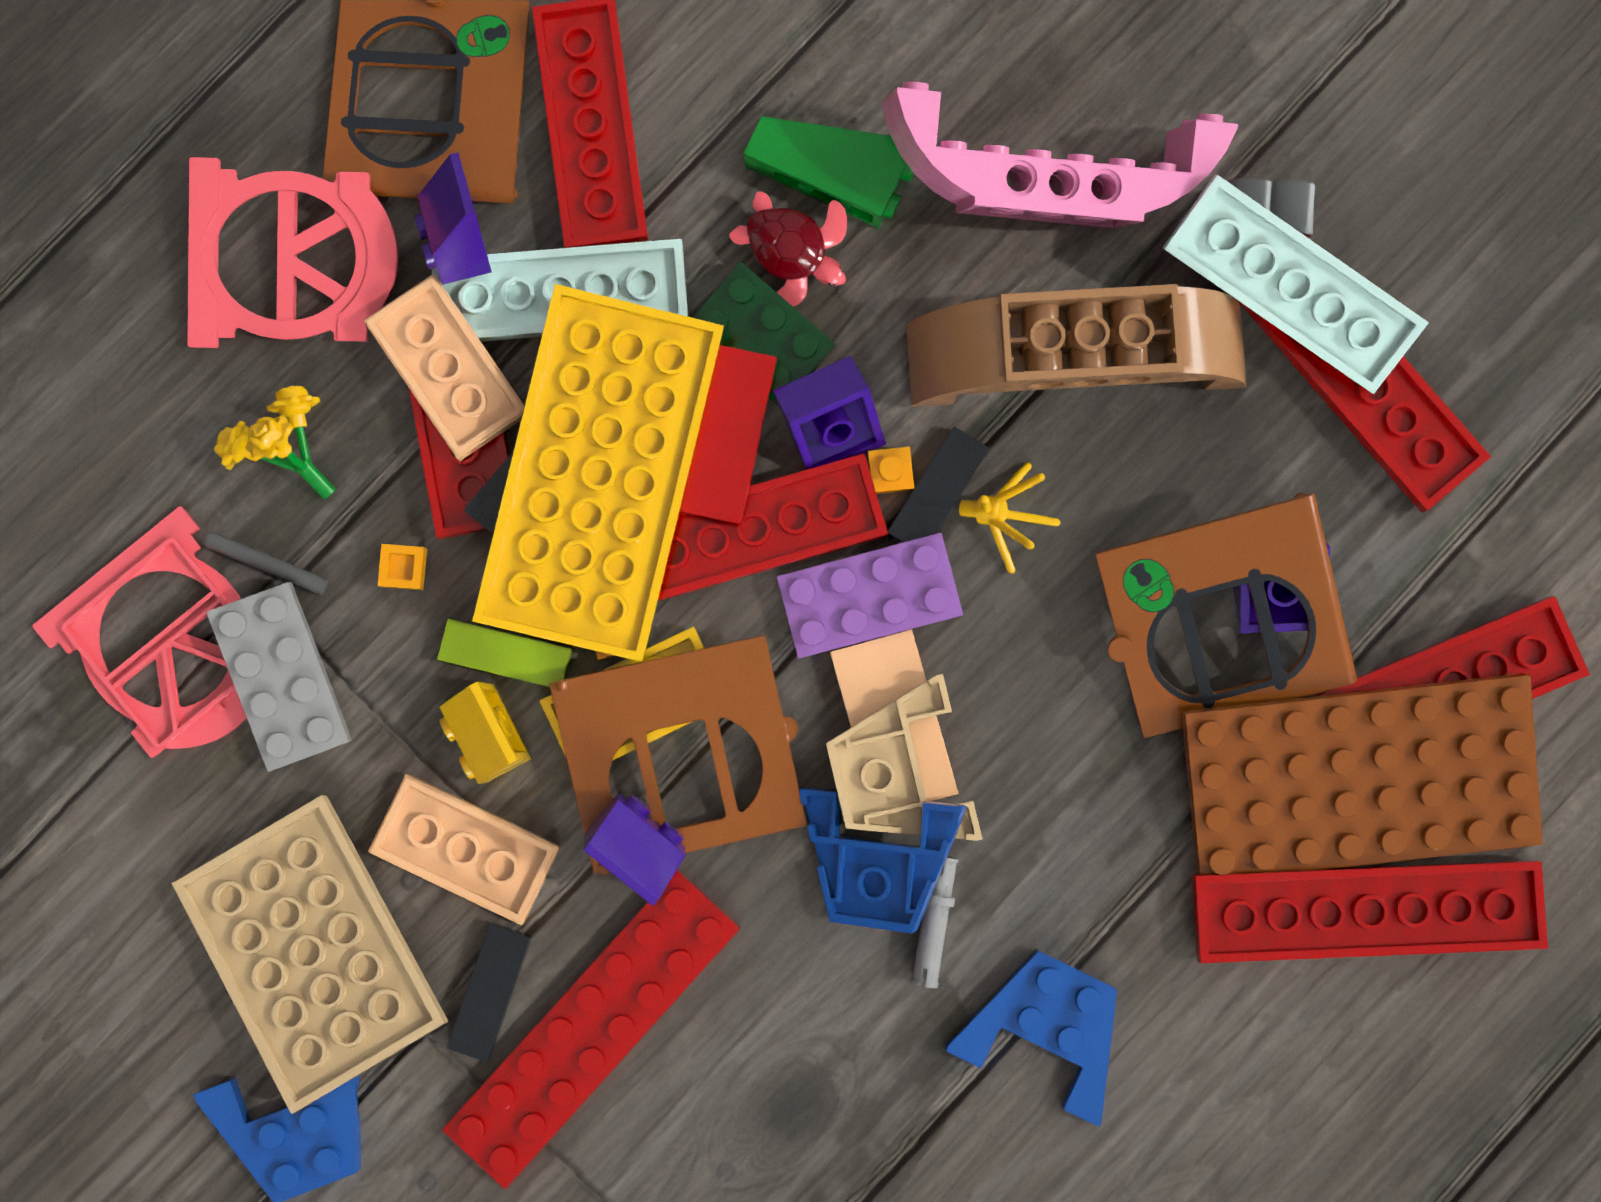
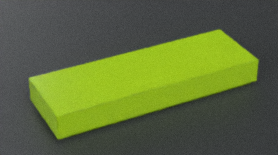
[437,619,573,687]

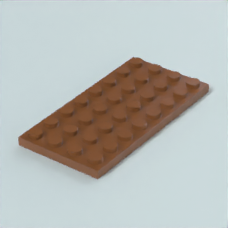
[1181,673,1543,875]

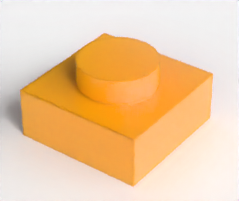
[867,447,914,494]
[378,544,427,591]

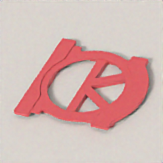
[187,157,398,348]
[32,506,247,758]

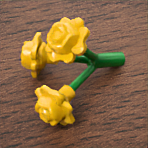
[214,386,336,500]

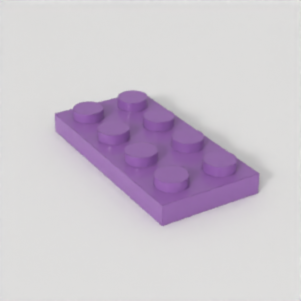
[777,533,963,659]

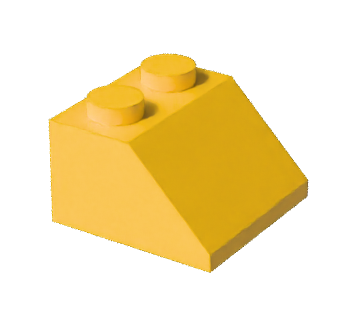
[439,682,531,784]

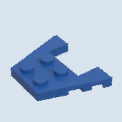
[800,787,966,934]
[945,949,1117,1127]
[193,1075,361,1202]

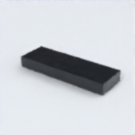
[888,426,990,543]
[447,922,533,1062]

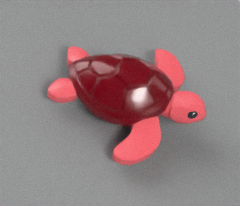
[729,192,847,307]

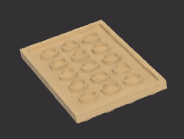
[171,795,448,1114]

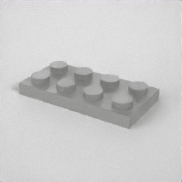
[206,582,352,772]

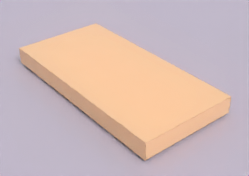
[364,274,525,461]
[830,629,959,801]
[368,774,561,925]

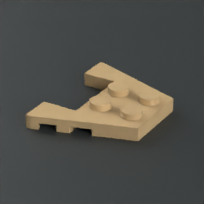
[826,674,982,841]

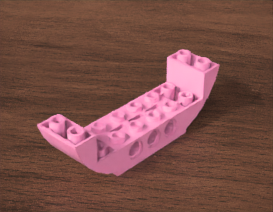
[881,82,1238,229]

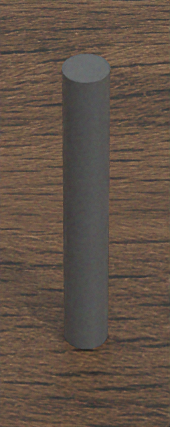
[205,532,328,595]

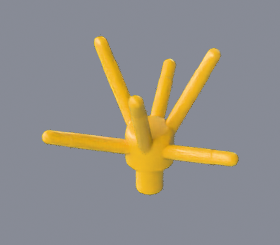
[959,462,1060,574]

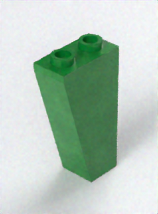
[743,116,914,229]

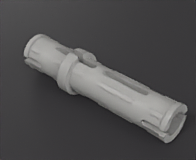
[911,856,959,988]

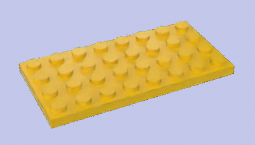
[472,284,724,662]

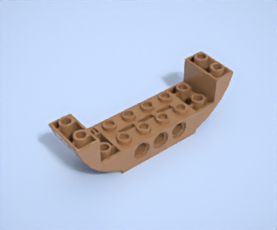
[906,284,1247,407]

